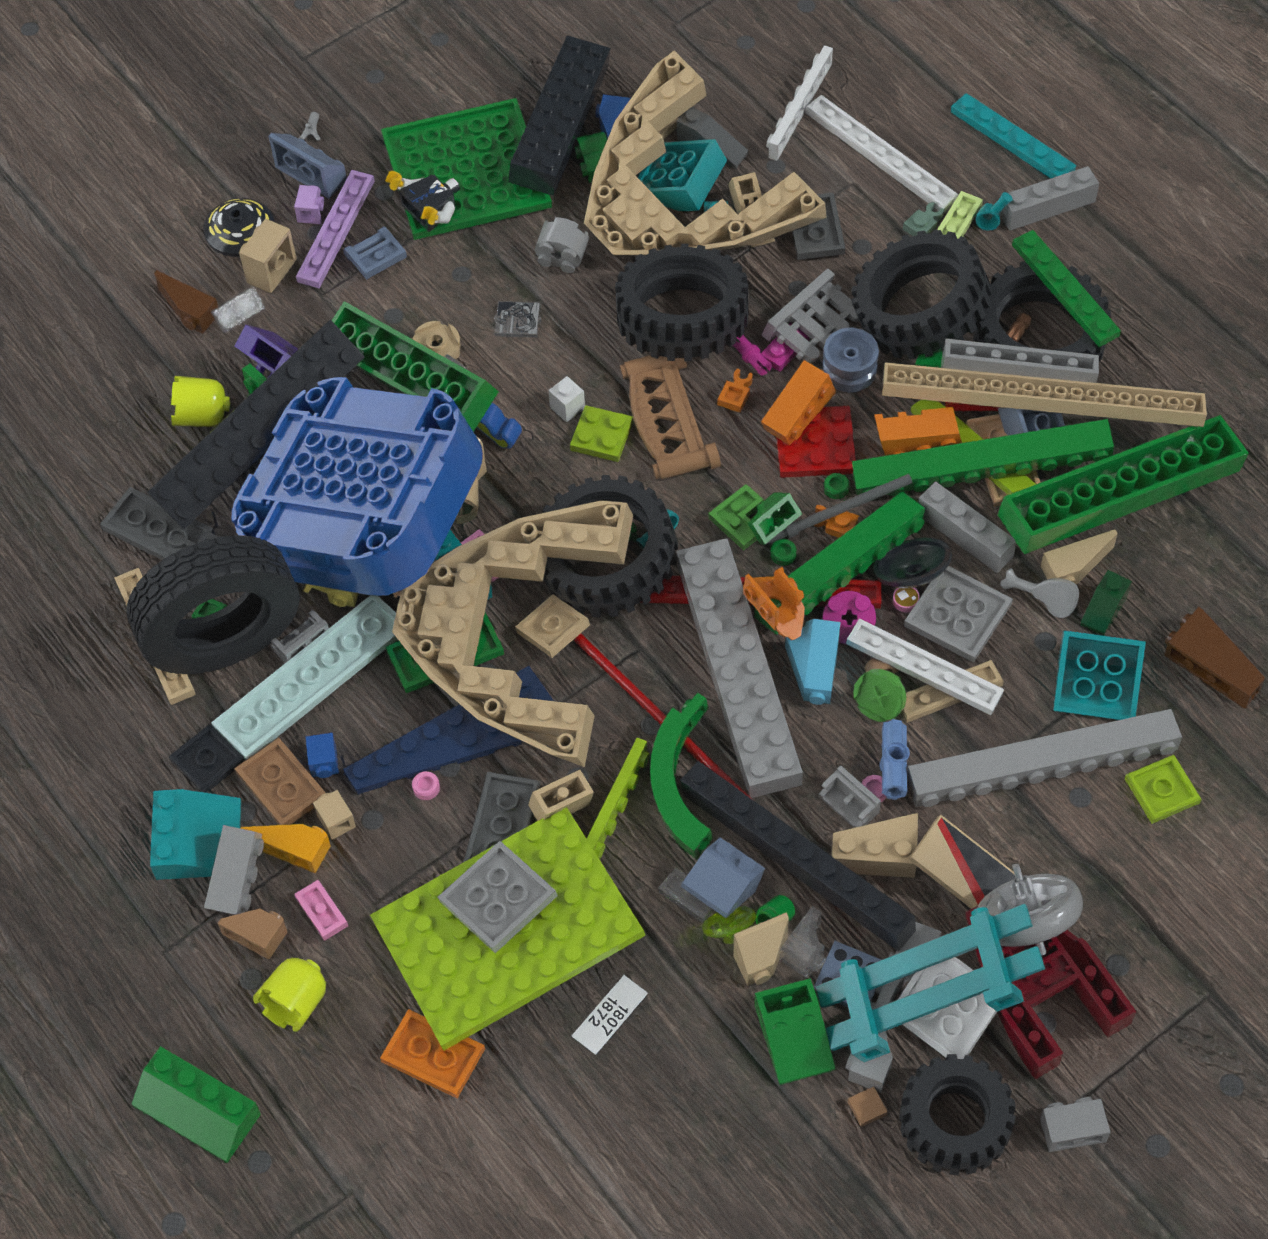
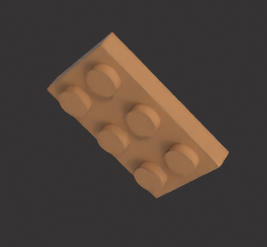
[235,738,326,825]

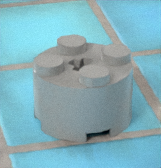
[535,217,589,273]

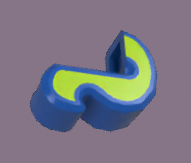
[477,403,522,449]

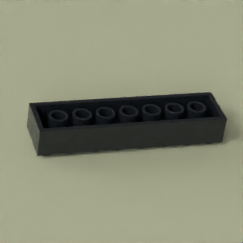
[508,35,611,196]

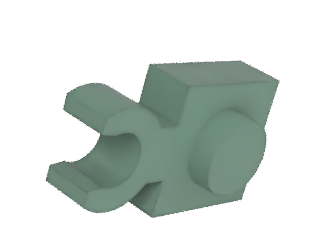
[903,202,944,236]

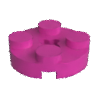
[823,591,876,645]

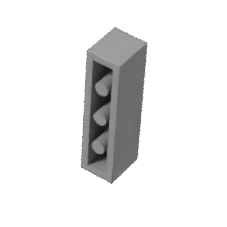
[999,166,1099,231]
[918,482,1016,573]

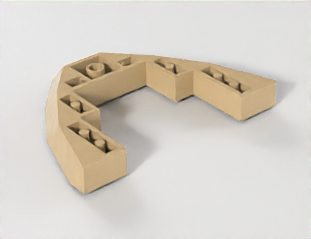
[584,50,827,255]
[392,501,633,767]

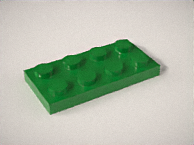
[385,612,504,694]

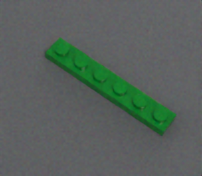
[1012,230,1121,347]

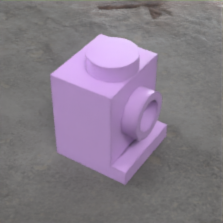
[294,185,324,224]

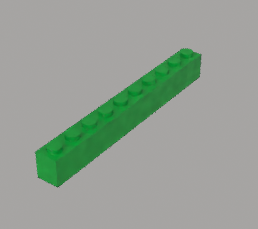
[852,419,1114,496]

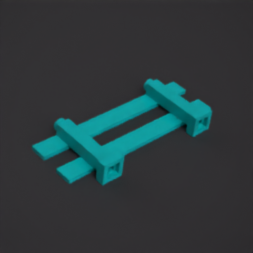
[816,904,1045,1062]

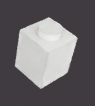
[548,376,585,422]

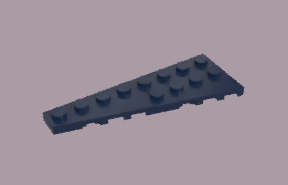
[343,666,554,795]

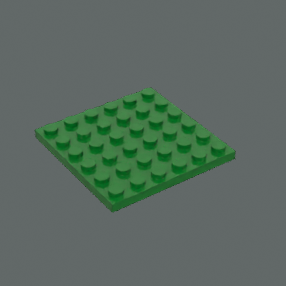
[381,98,552,240]

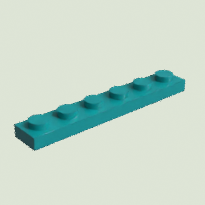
[951,93,1076,178]

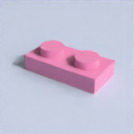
[294,880,348,941]

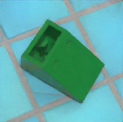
[754,978,835,1085]

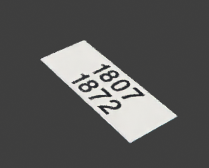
[572,975,648,1055]

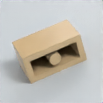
[529,770,594,821]

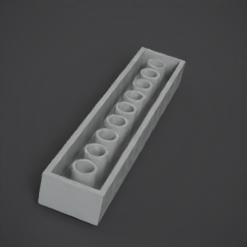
[677,538,803,798]

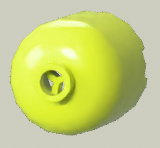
[171,376,230,427]
[253,958,326,1032]

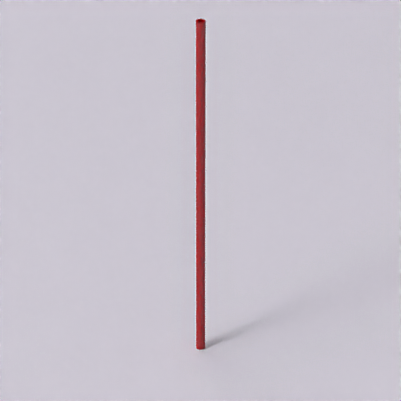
[574,633,753,800]

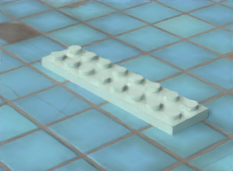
[211,595,398,760]

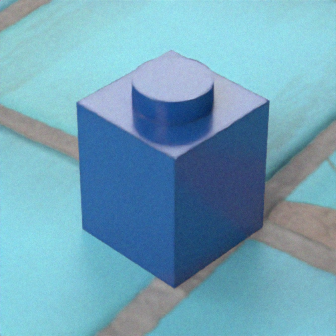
[306,733,339,778]

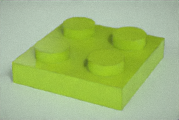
[570,405,633,462]

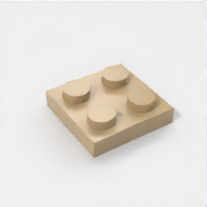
[515,594,590,658]

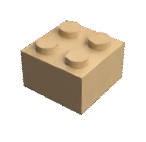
[239,219,297,293]

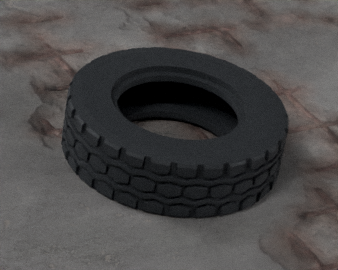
[126,535,300,674]

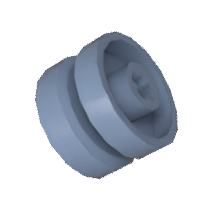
[822,327,879,393]

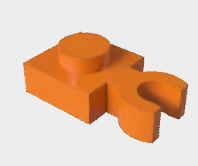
[717,369,753,413]
[813,505,859,538]

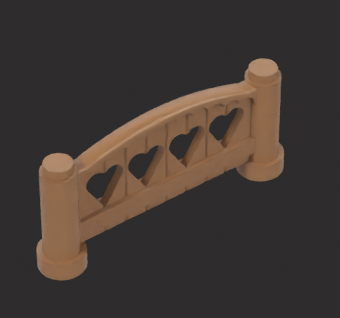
[619,355,721,480]

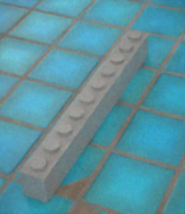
[907,709,1182,807]

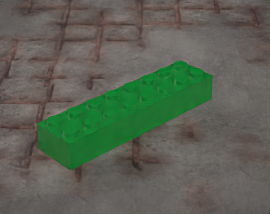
[332,301,499,432]

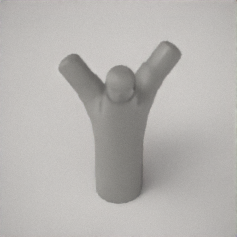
[298,112,321,141]

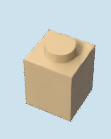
[313,790,356,840]

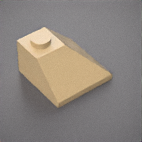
[733,913,789,986]

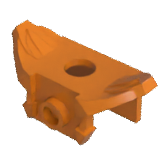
[743,567,805,641]

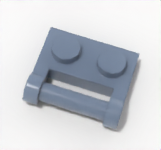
[343,226,407,280]

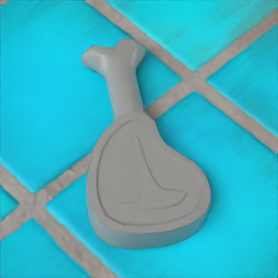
[1000,568,1079,618]

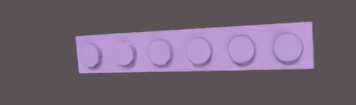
[296,170,375,288]

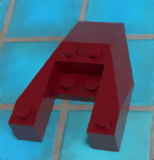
[965,906,1136,1079]

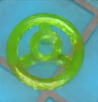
[702,906,756,944]

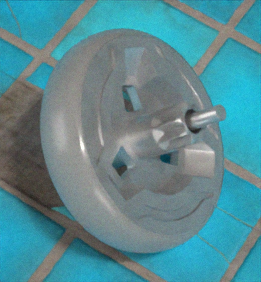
[977,864,1083,955]

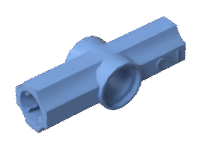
[879,719,910,800]

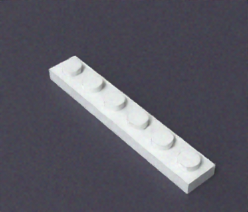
[766,45,833,161]
[846,618,1004,715]

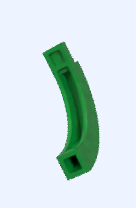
[650,692,713,860]

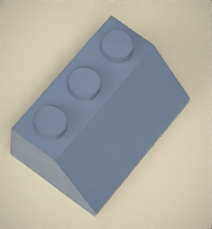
[269,133,347,199]

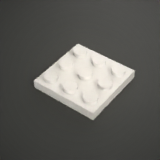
[898,957,997,1059]

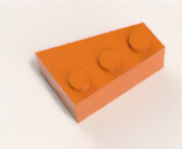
[761,360,836,445]
[875,407,962,456]

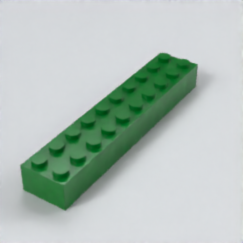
[997,415,1249,554]

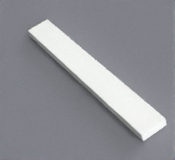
[805,95,958,213]

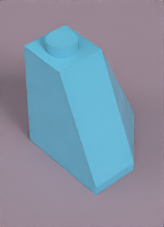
[785,619,841,705]

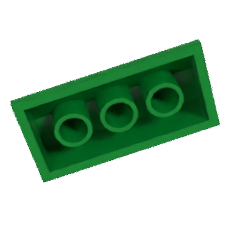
[132,1046,261,1163]

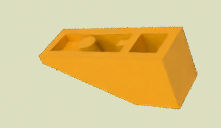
[240,824,331,873]

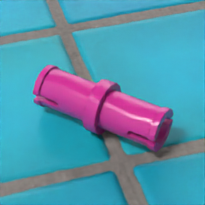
[733,334,772,376]

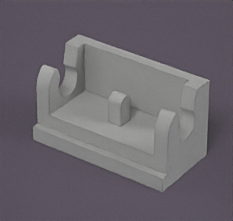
[271,610,329,663]
[819,766,881,828]

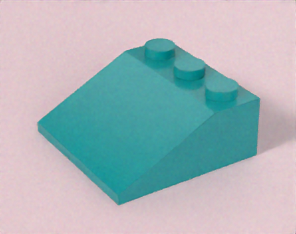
[638,139,727,211]
[1053,631,1146,720]
[150,789,241,880]

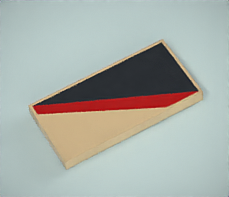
[908,815,1015,909]

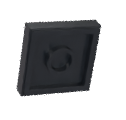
[169,723,246,793]

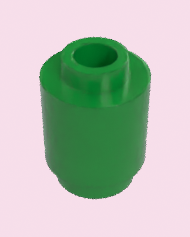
[755,895,795,925]

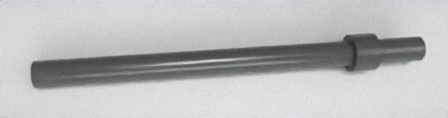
[769,474,913,544]

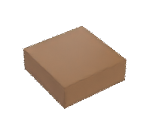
[847,1087,888,1127]

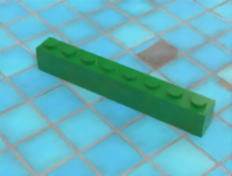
[754,492,925,635]

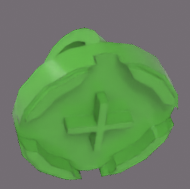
[853,669,907,722]

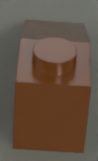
[154,270,220,334]

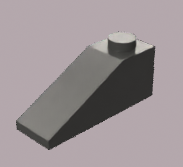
[677,107,748,169]

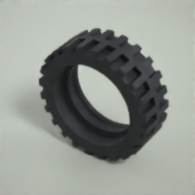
[851,230,992,359]
[615,244,749,362]
[973,261,1111,362]
[542,475,678,618]

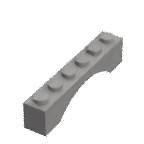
[845,922,941,1093]

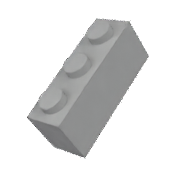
[204,825,264,915]

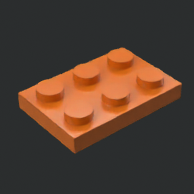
[380,1009,485,1099]

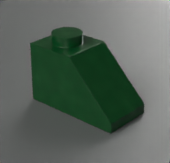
[1080,570,1132,636]

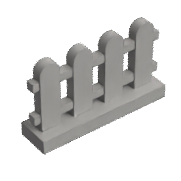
[762,268,859,363]

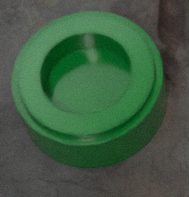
[824,473,850,499]
[770,539,797,566]

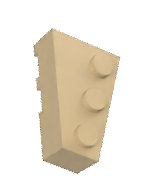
[831,813,918,878]

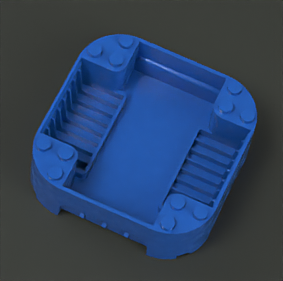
[231,377,483,596]

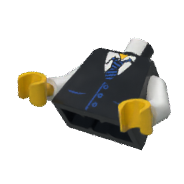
[385,171,460,232]

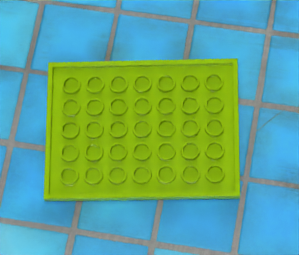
[370,807,646,1050]

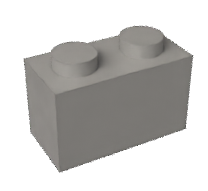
[1040,1097,1110,1152]

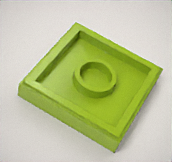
[1125,755,1202,824]

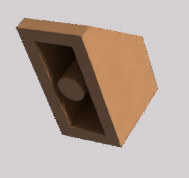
[218,908,287,959]

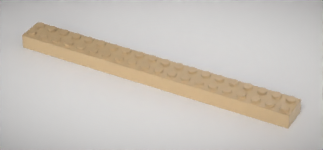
[882,363,1207,427]

